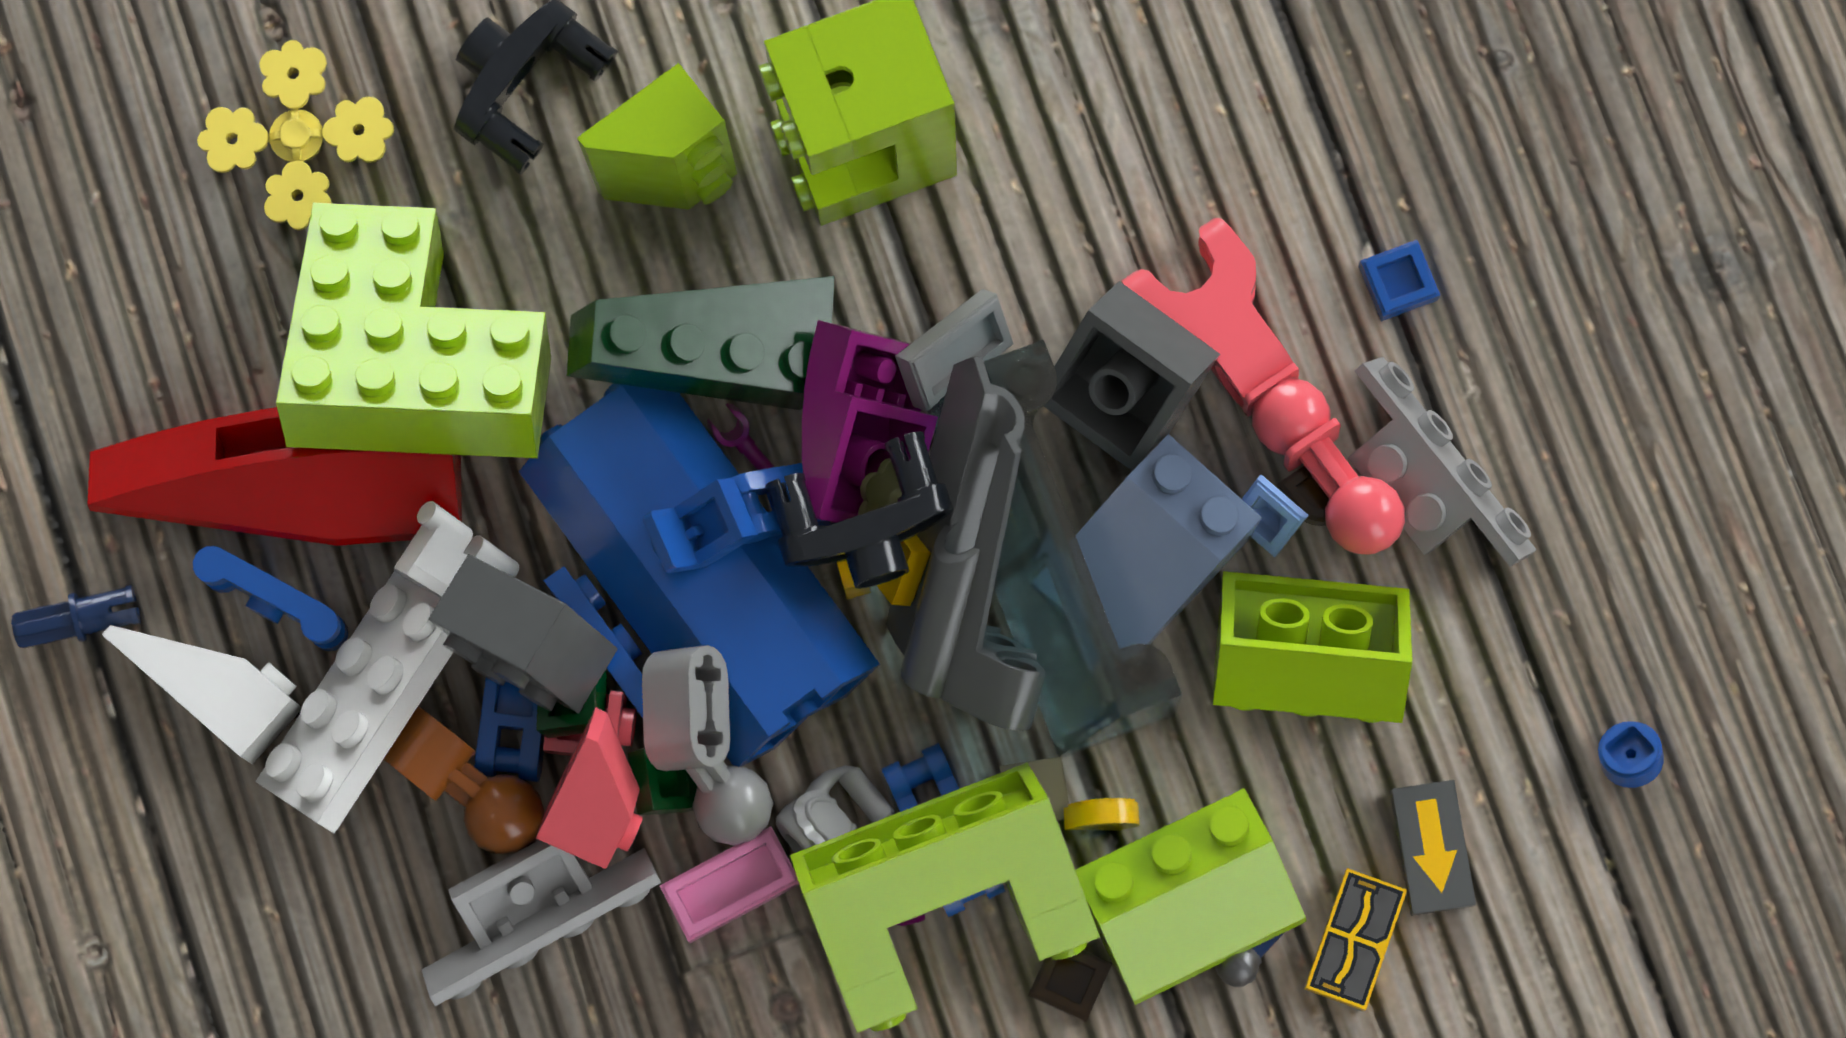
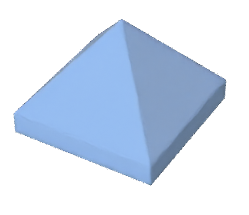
[1242,474,1309,558]

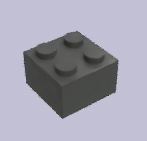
[1034,281,1220,471]
[428,554,618,714]

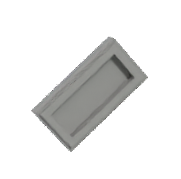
[895,289,1014,411]

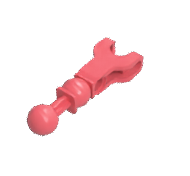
[1121,218,1405,555]

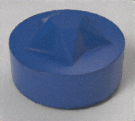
[1598,721,1664,788]

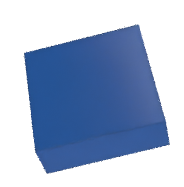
[1358,240,1440,321]

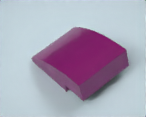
[802,320,938,523]

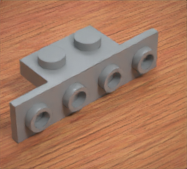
[1348,357,1537,567]
[421,840,661,1006]

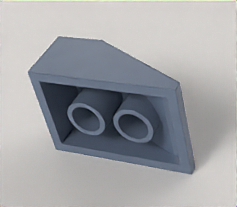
[1034,434,1262,669]

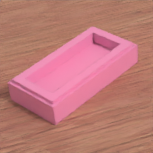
[660,826,799,943]

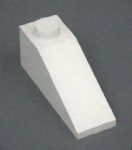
[102,625,302,765]

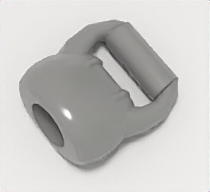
[776,765,895,853]

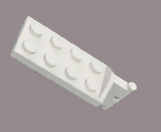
[255,501,519,834]

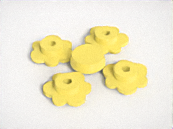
[197,40,394,230]

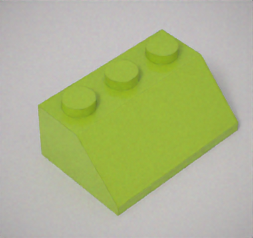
[577,62,738,210]
[1213,571,1412,723]
[1075,788,1307,1005]

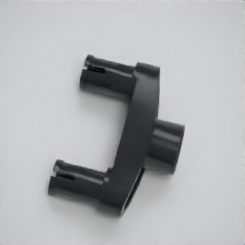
[454,0,618,175]
[765,431,953,589]

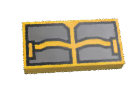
[1304,868,1407,1011]

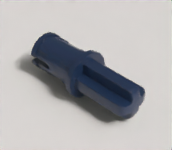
[11,584,141,649]

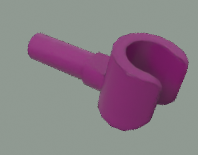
[707,403,775,470]

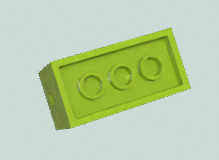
[758,0,957,226]
[790,762,1100,1033]

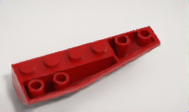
[87,407,462,546]

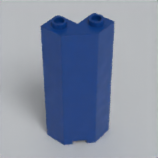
[519,383,880,767]

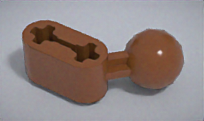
[383,706,544,855]

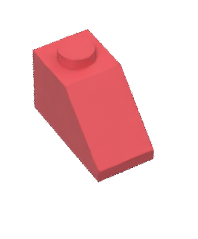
[536,708,643,869]

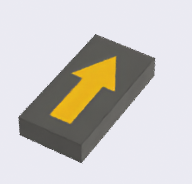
[1390,780,1476,916]

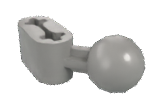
[642,645,773,846]

